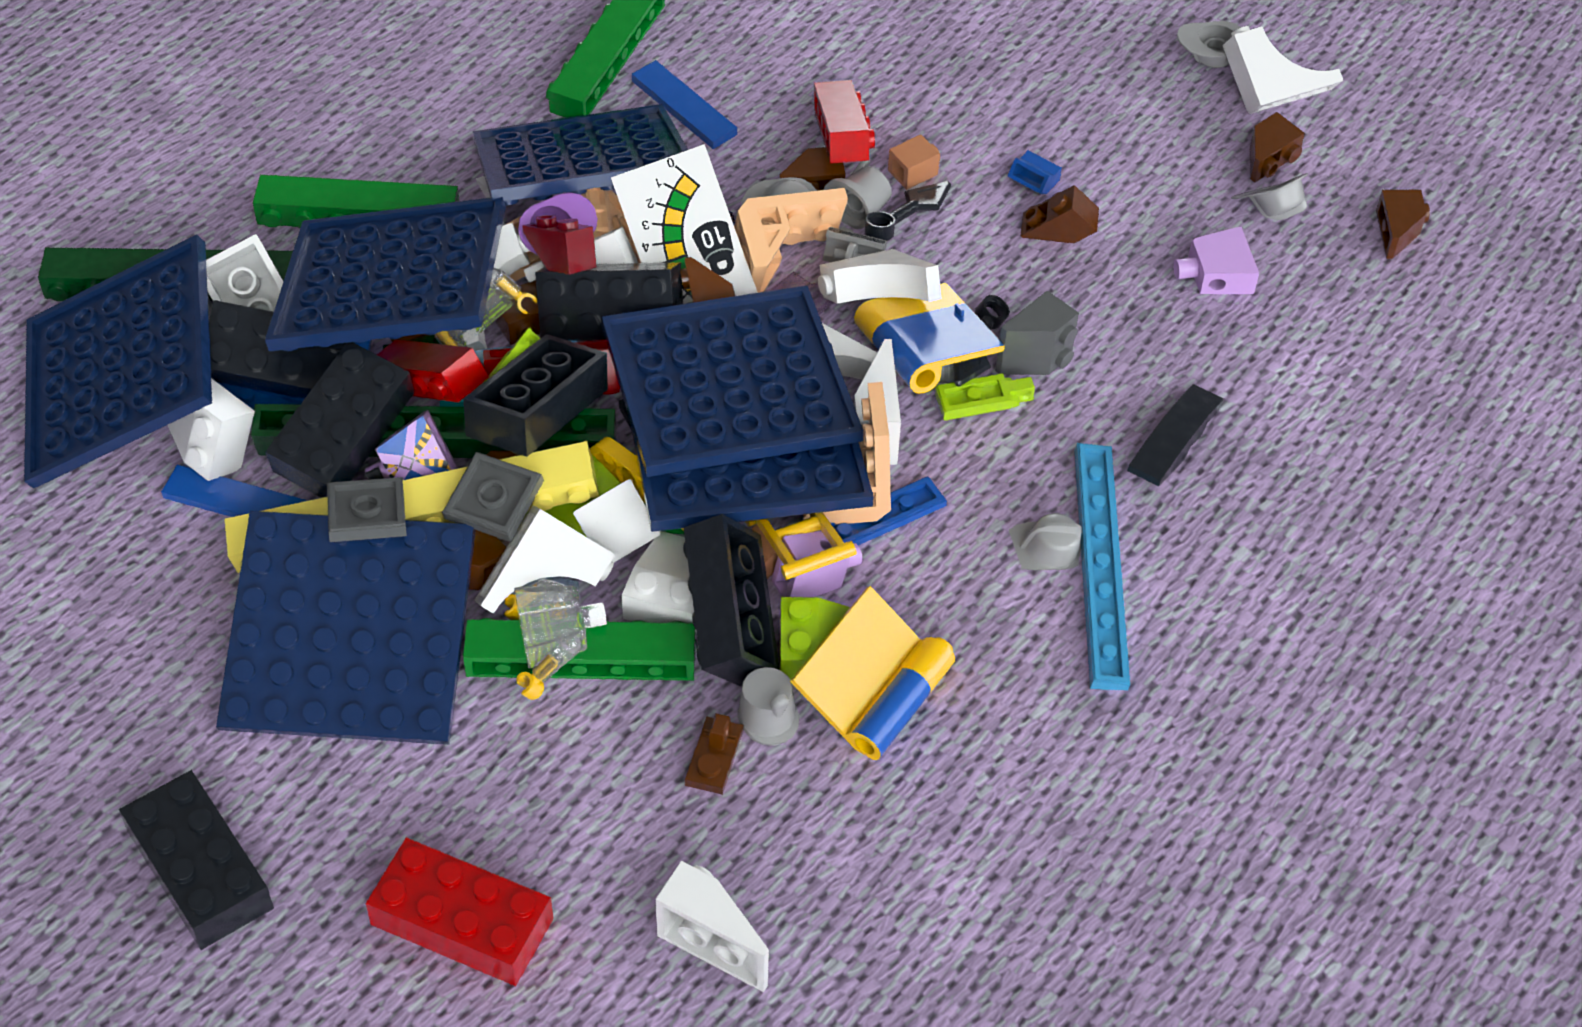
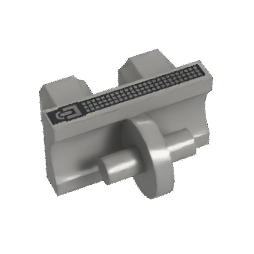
[823,227,887,262]

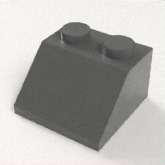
[995,290,1079,375]

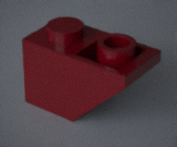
[522,215,597,275]

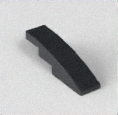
[1127,384,1224,486]

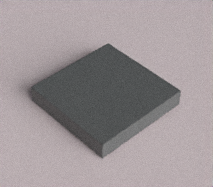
[442,452,544,542]
[327,477,407,542]

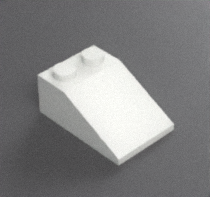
[206,234,283,312]
[854,339,901,465]
[168,378,255,481]
[622,531,697,634]
[656,861,769,992]

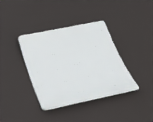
[573,479,661,563]

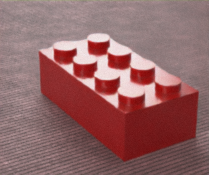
[365,837,554,986]

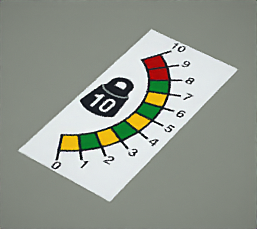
[611,144,758,304]

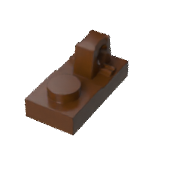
[685,713,744,795]

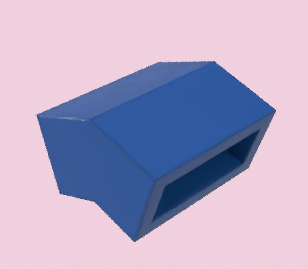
[1007,150,1062,194]

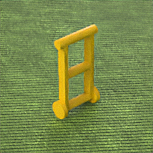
[745,512,857,580]

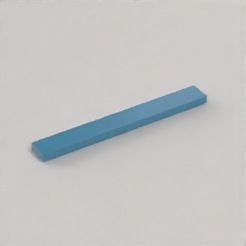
[1074,443,1130,690]

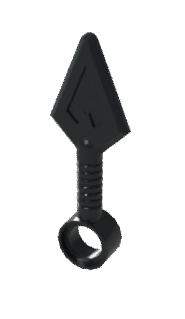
[864,181,951,241]
[953,295,1010,387]

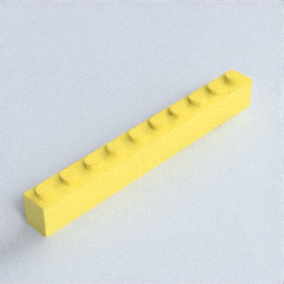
[225,441,599,573]

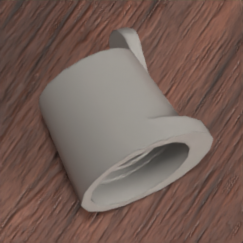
[824,161,892,229]
[737,667,799,746]

